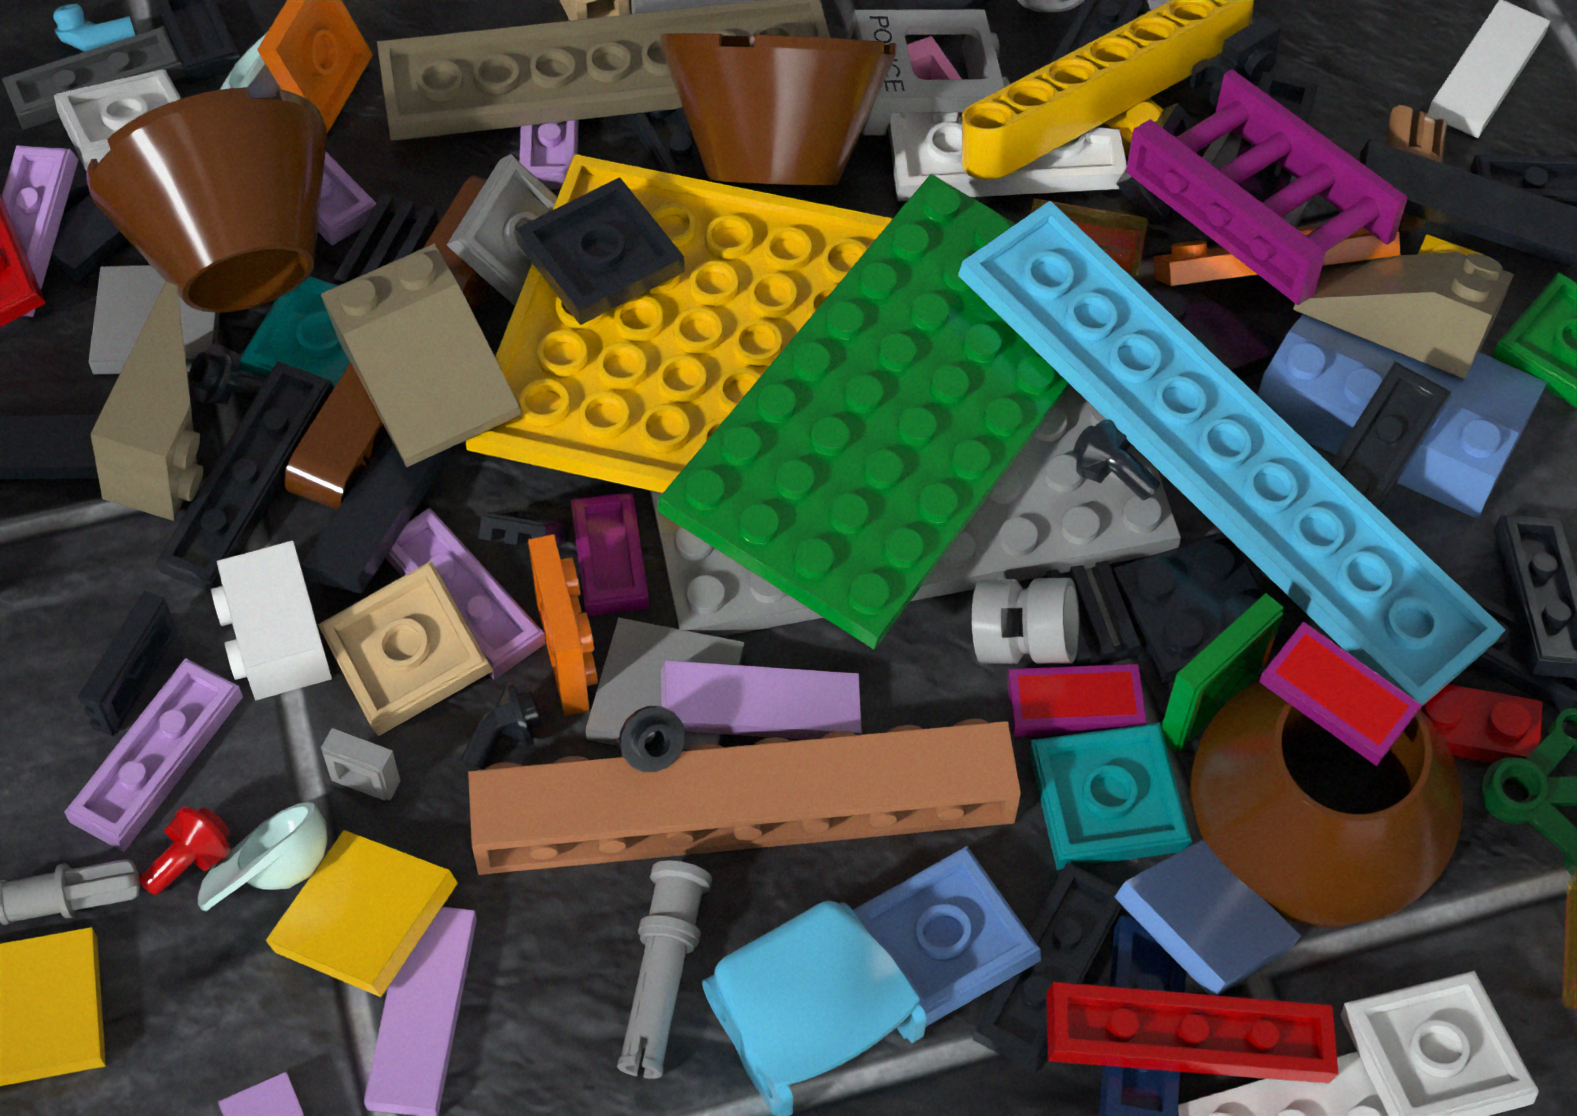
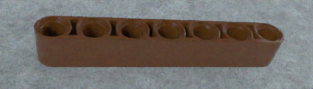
[285,175,491,510]

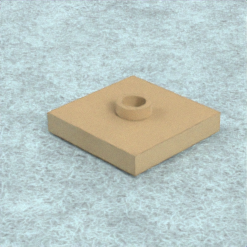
[318,560,493,736]

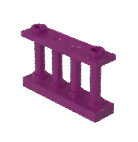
[1126,69,1408,305]

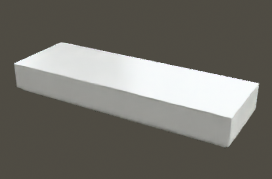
[1428,0,1550,138]

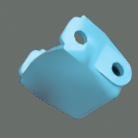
[702,901,926,1116]

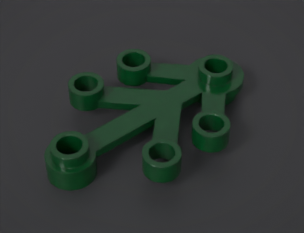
[1480,708,1577,879]

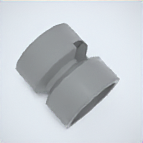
[972,578,1079,664]

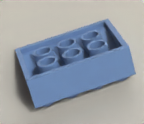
[1257,314,1547,519]

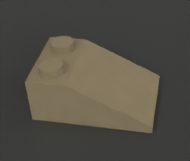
[320,243,522,467]
[1293,252,1514,379]
[91,281,203,521]

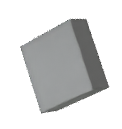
[321,728,401,801]

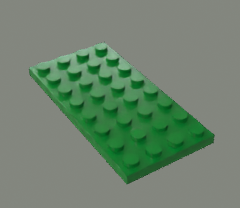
[657,174,1071,650]

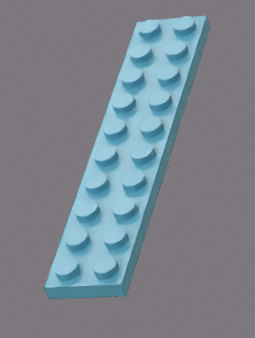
[958,201,1506,707]

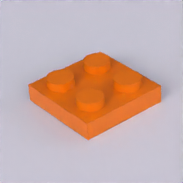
[257,0,373,134]
[528,534,598,717]

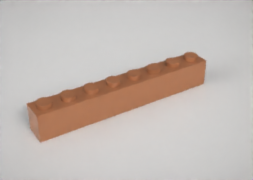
[468,719,1021,875]

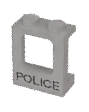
[847,10,1010,135]

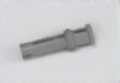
[617,860,713,1079]

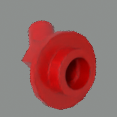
[139,806,231,895]

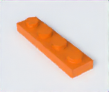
[1153,226,1400,286]

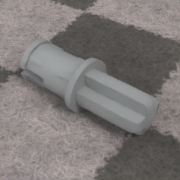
[0,859,140,925]

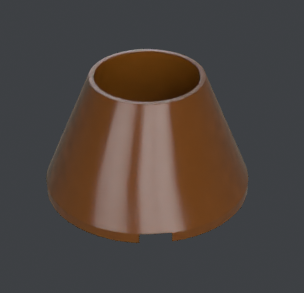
[660,33,896,185]
[86,87,327,313]
[1190,681,1463,928]

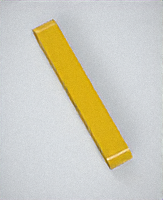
[962,0,1254,180]

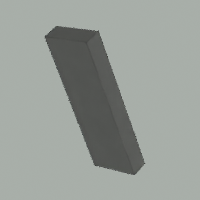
[2,26,185,130]

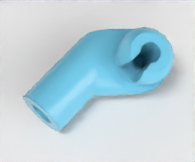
[53,4,135,52]

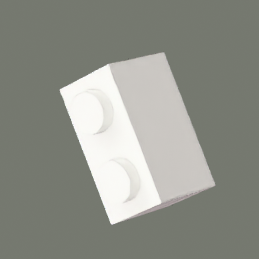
[211,541,332,701]

